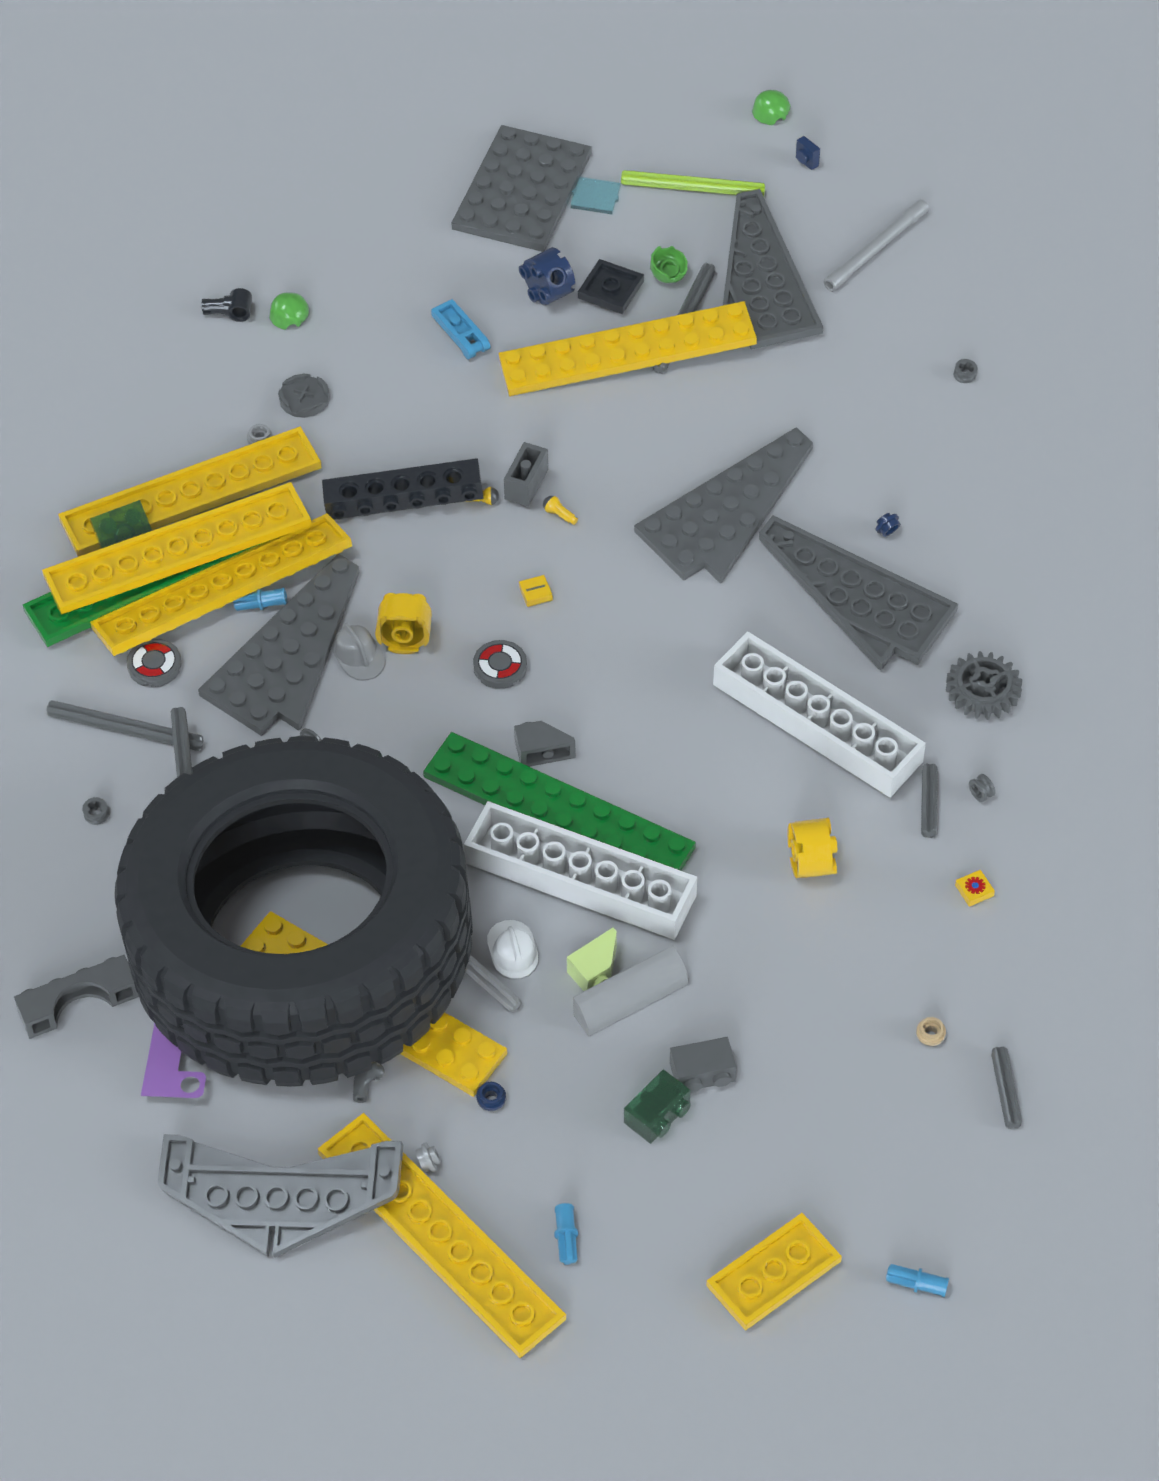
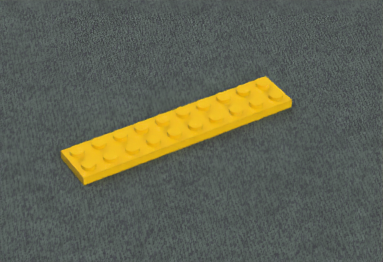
[498,301,757,396]
[58,426,322,557]
[42,482,312,615]
[90,513,352,656]
[241,911,507,1097]
[318,1112,566,1358]

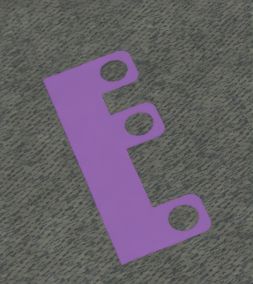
[141,1023,206,1098]

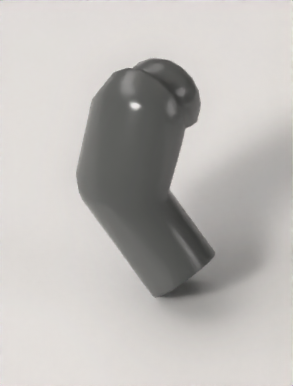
[353,1062,384,1103]

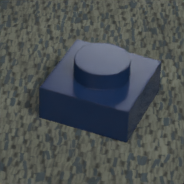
[796,136,820,170]

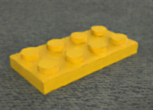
[706,1213,842,1331]

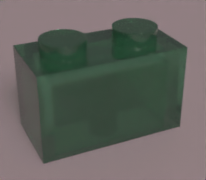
[624,1069,691,1144]

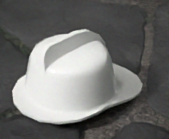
[487,920,538,979]

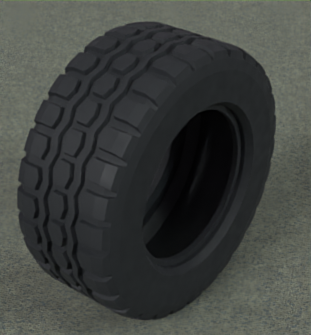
[115,736,473,1087]

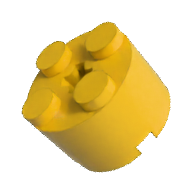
[375,593,432,654]
[787,817,837,878]

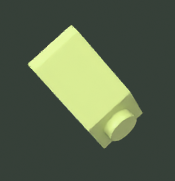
[567,928,617,991]

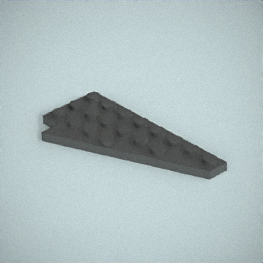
[723,189,823,350]
[634,427,813,583]
[759,515,958,670]
[198,554,359,736]

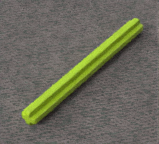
[621,170,765,197]

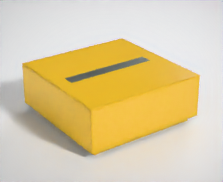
[519,575,553,607]

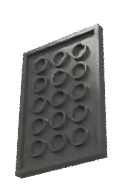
[451,125,592,252]

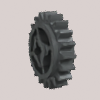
[946,651,1022,720]

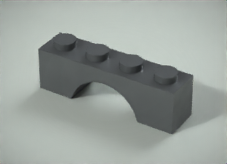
[14,954,139,1039]

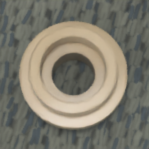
[916,1017,946,1046]

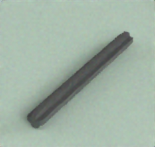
[653,263,715,374]
[46,700,204,751]

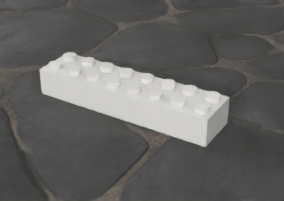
[713,631,926,798]
[464,801,697,940]

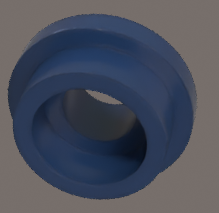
[875,513,901,537]
[476,1081,506,1111]

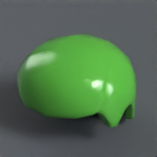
[752,90,791,125]
[650,246,688,283]
[269,292,309,330]

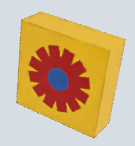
[955,869,995,907]

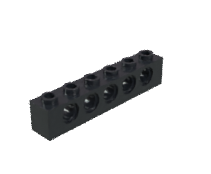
[322,458,484,520]

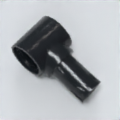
[201,288,252,322]

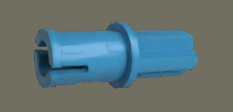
[233,587,288,611]
[554,1203,578,1265]
[886,1264,949,1298]

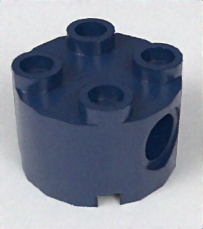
[518,247,575,305]

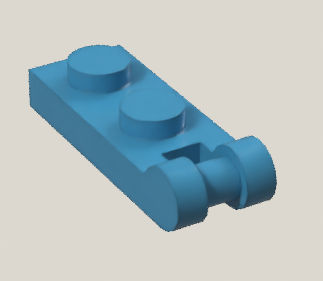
[431,299,491,360]

